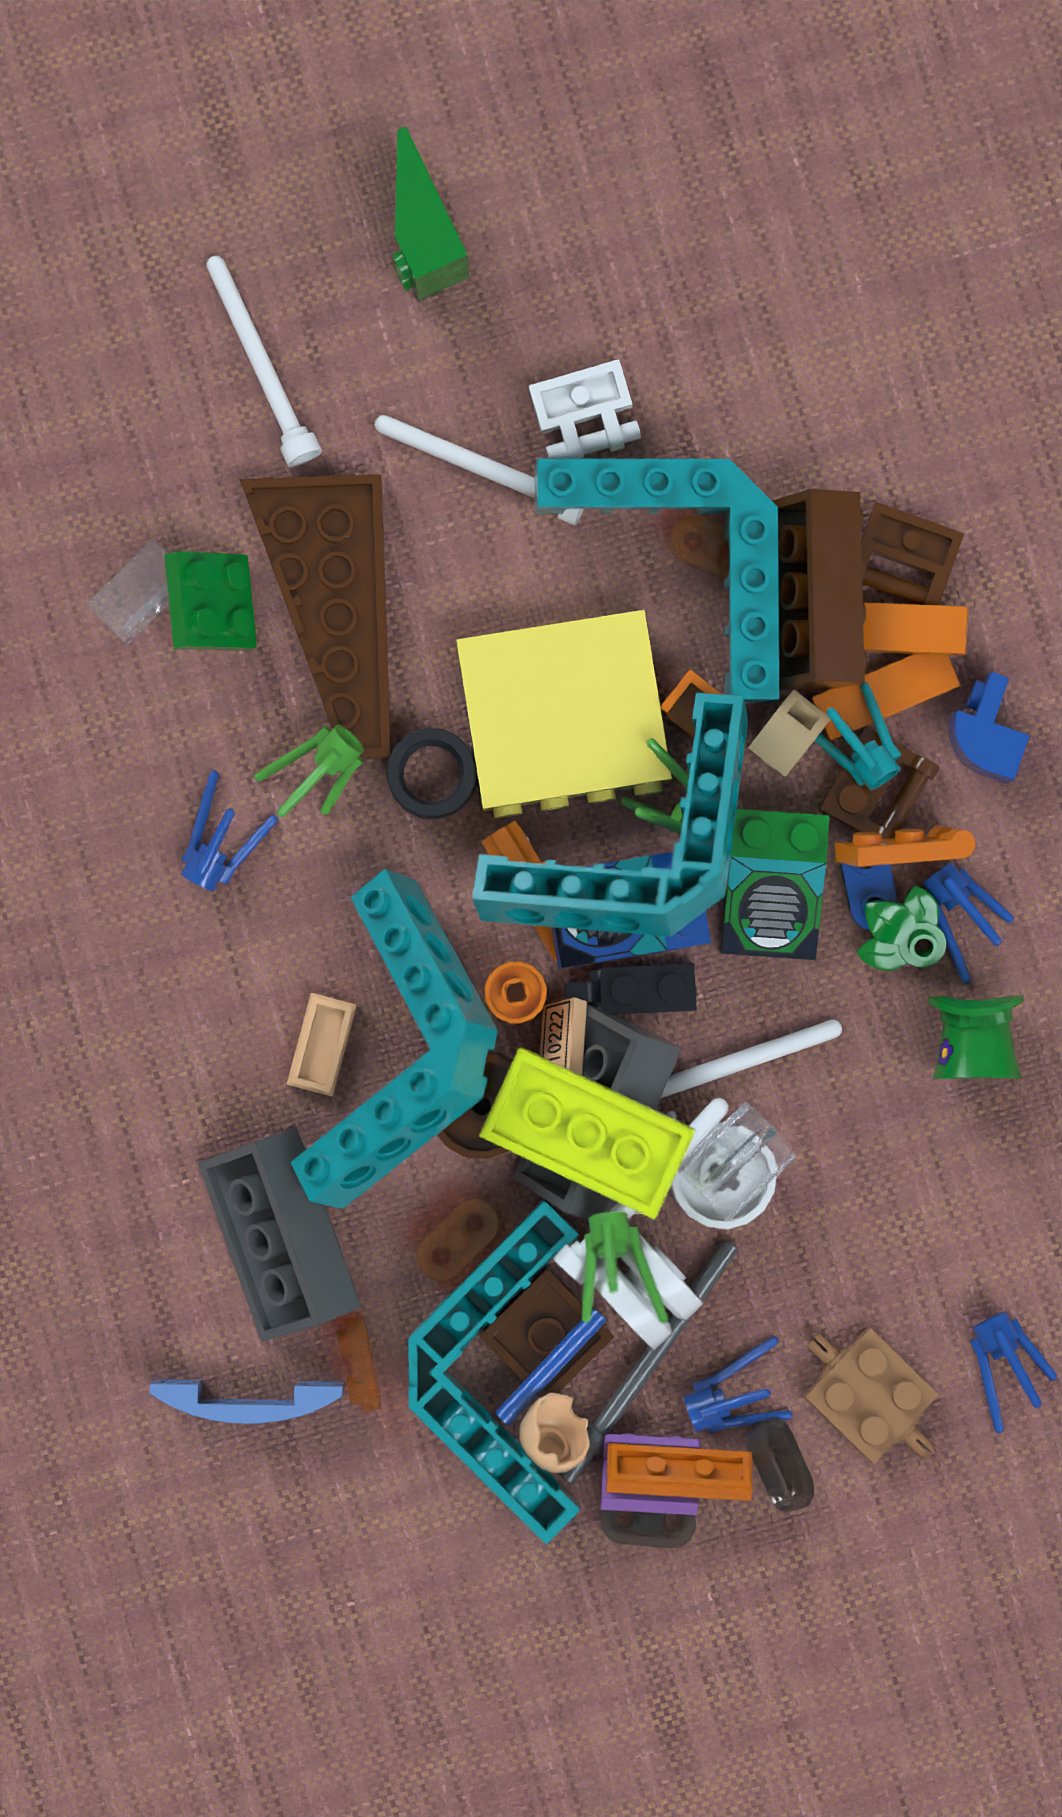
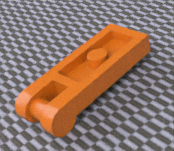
[835,825,976,867]

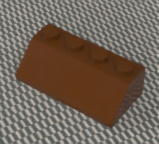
[772,489,867,691]

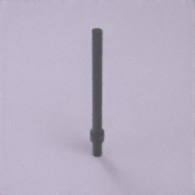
[559,1239,739,1484]

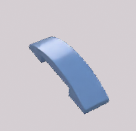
[150,1379,345,1424]

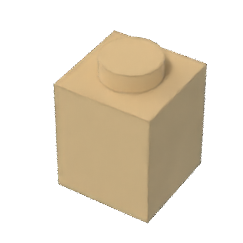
[748,689,830,777]

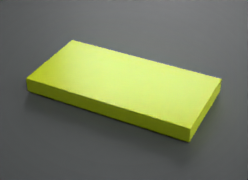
[479,1047,697,1220]

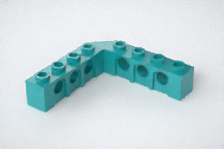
[534,459,779,703]
[472,693,748,937]
[290,869,498,1209]
[408,1199,580,1545]

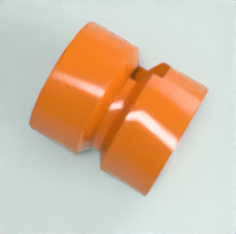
[485,962,546,1024]

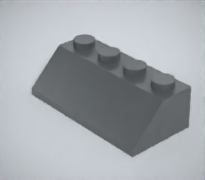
[512,1004,681,1219]
[198,1127,361,1342]

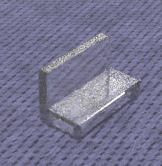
[88,540,169,645]
[678,1102,795,1221]

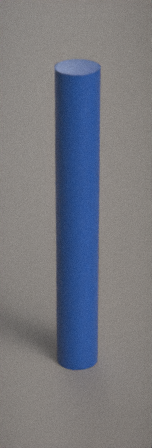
[495,1307,607,1426]

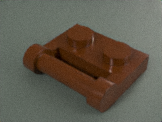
[861,502,965,605]
[819,726,940,839]

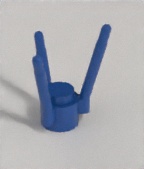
[181,770,278,892]
[922,862,1014,984]
[970,1311,1057,1433]
[684,1336,793,1433]

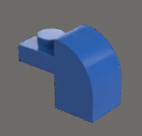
[949,672,1030,784]

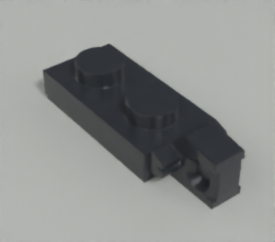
[564,963,697,1015]

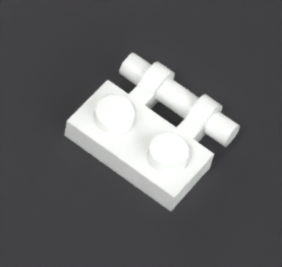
[528,359,641,459]

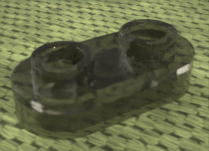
[747,1417,814,1512]
[600,1510,696,1548]

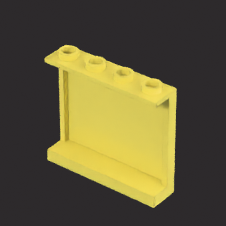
[456,610,672,818]

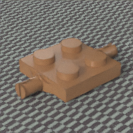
[802,1328,939,1464]

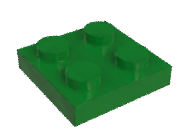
[164,551,257,651]

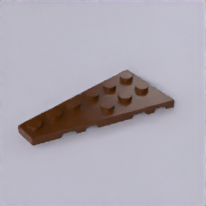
[239,474,391,760]

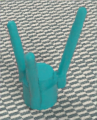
[814,682,902,791]

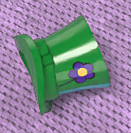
[928,995,1024,1079]

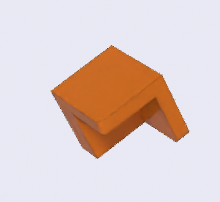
[660,669,721,740]

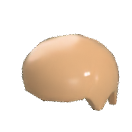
[519,1393,590,1473]

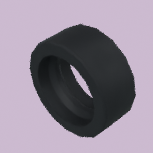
[387,728,477,820]

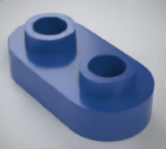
[840,840,898,931]

